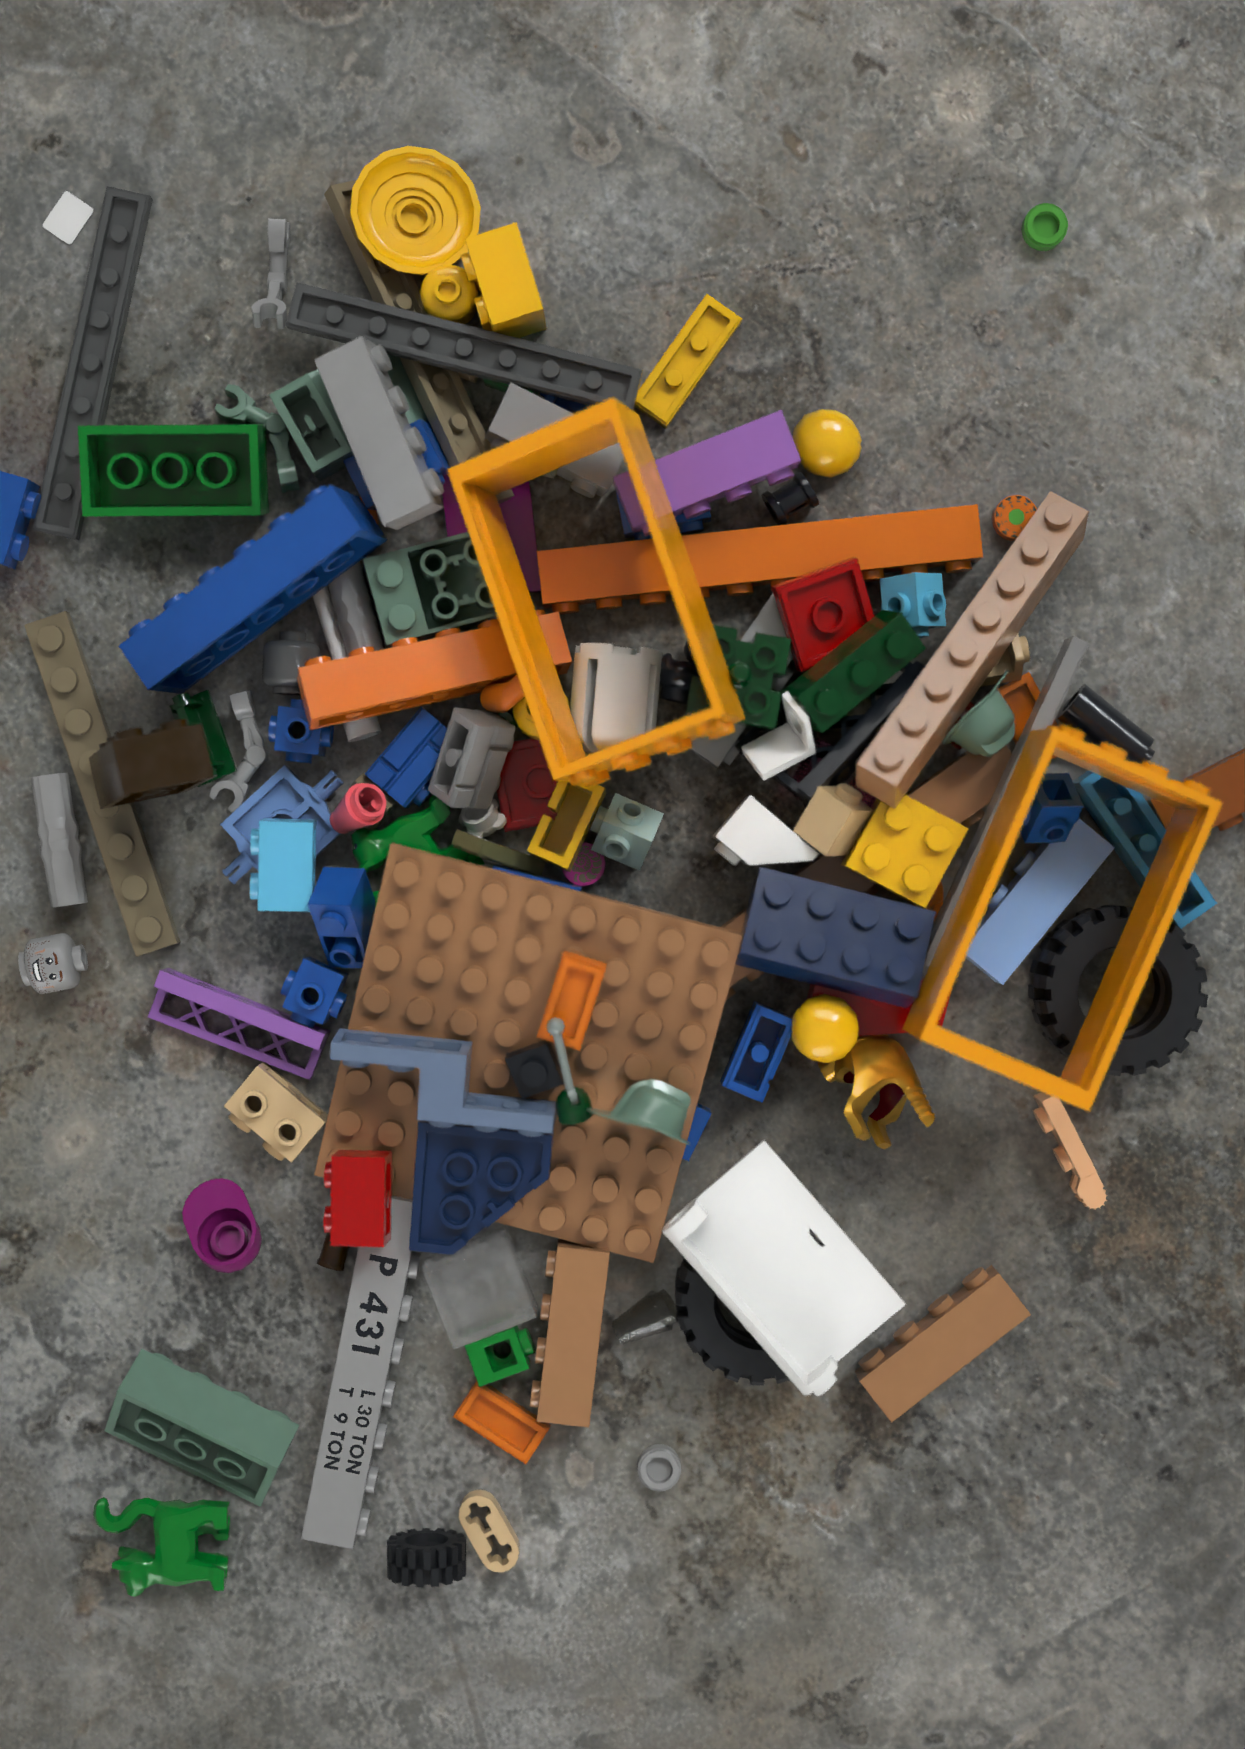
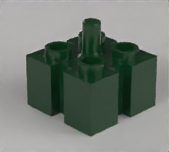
[685,625,791,731]

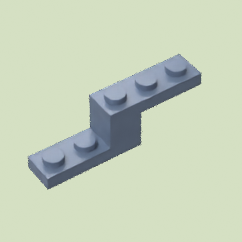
[330,1028,557,1137]

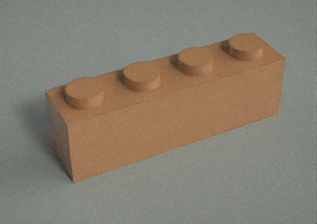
[530,1239,610,1428]
[855,1265,1031,1423]

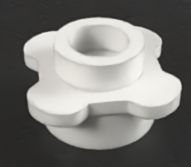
[458,798,507,838]

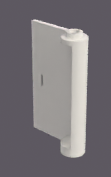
[662,1140,906,1396]

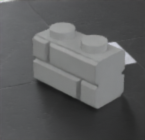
[428,708,515,809]

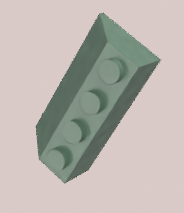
[104,1349,299,1507]

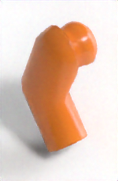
[480,674,525,713]

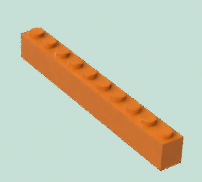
[537,504,983,615]

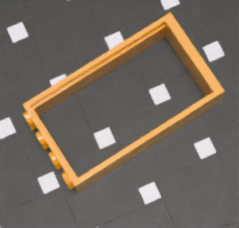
[447,397,746,787]
[903,724,1222,1111]

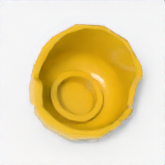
[793,409,862,478]
[791,994,859,1063]

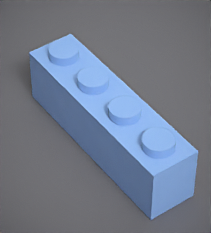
[965,819,1115,985]

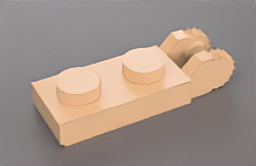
[1033,1092,1108,1210]

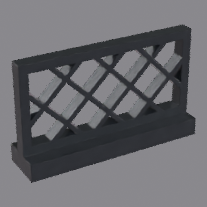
[735,660,926,808]

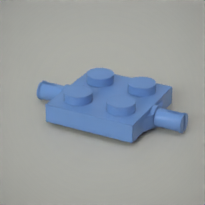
[220,765,344,884]

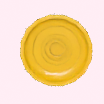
[350,146,481,275]

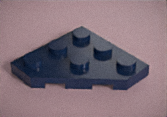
[409,1120,554,1255]

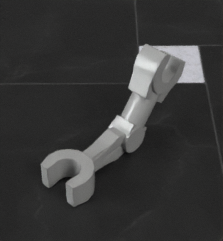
[252,218,290,329]
[209,691,268,813]

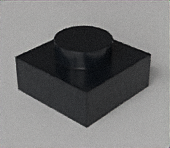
[505,1040,564,1099]

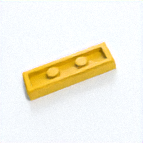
[634,294,742,429]

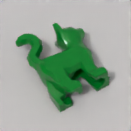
[351,795,484,909]
[93,1497,231,1597]

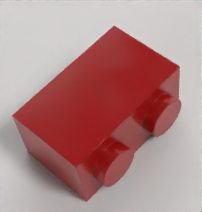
[323,1150,392,1247]

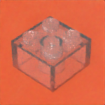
[421,1226,538,1349]

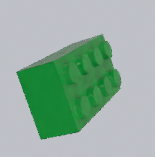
[78,424,269,517]

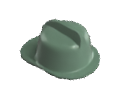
[942,670,1015,757]
[587,1079,690,1145]

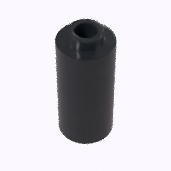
[1057,684,1155,764]

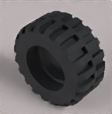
[1028,905,1208,1076]
[675,1232,824,1386]

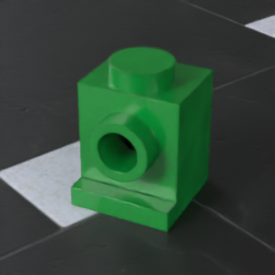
[464,1320,535,1387]

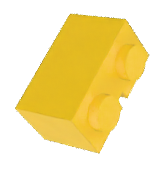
[527,781,606,872]

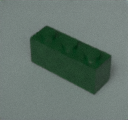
[781,610,926,733]

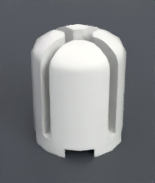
[570,643,662,753]

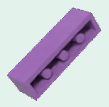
[613,410,801,536]

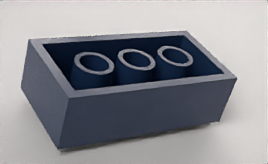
[735,867,936,1008]

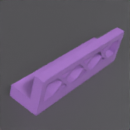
[148,968,330,1080]

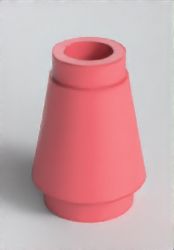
[330,783,386,834]

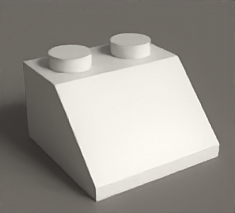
[712,795,819,866]

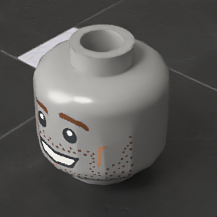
[18,933,88,994]

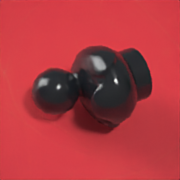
[660,641,701,704]

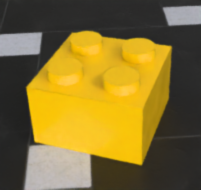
[460,222,547,338]
[841,795,968,908]

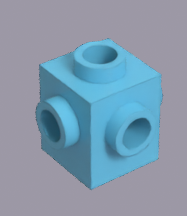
[880,572,946,638]

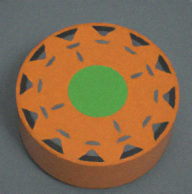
[992,495,1037,541]

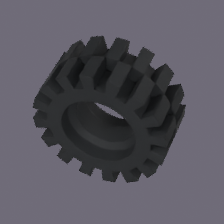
[387,1528,466,1588]

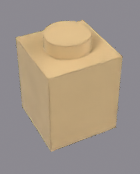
[793,783,874,856]

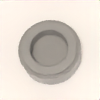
[638,1444,681,1491]

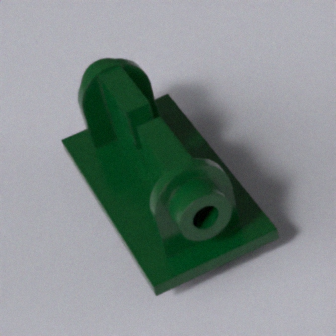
[170,690,237,787]

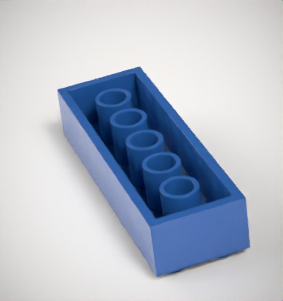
[119,485,388,694]

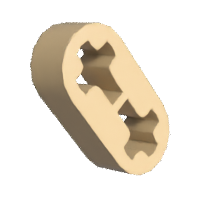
[459,1490,520,1573]

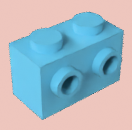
[250,818,317,912]

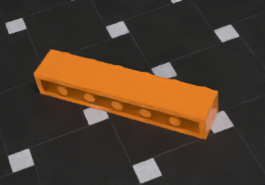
[297,609,572,730]

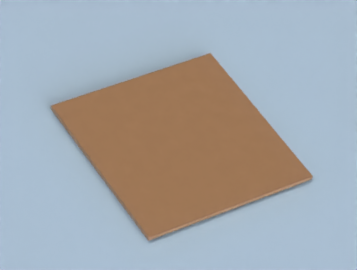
[314,843,743,1263]

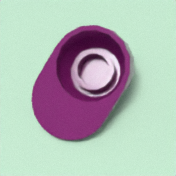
[182,1179,262,1273]

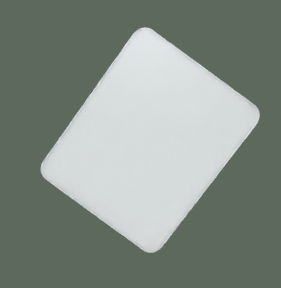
[43,191,93,245]

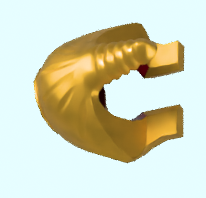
[818,1034,935,1150]

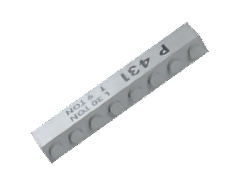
[301,1195,422,1549]

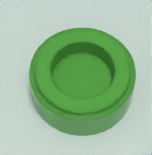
[1021,203,1068,251]

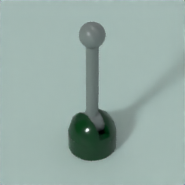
[546,1018,593,1125]

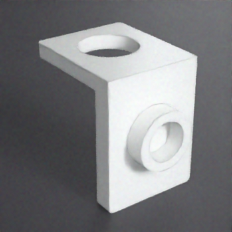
[742,691,816,780]

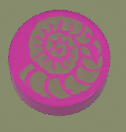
[562,842,605,886]

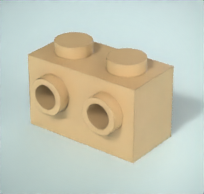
[224,1062,328,1163]

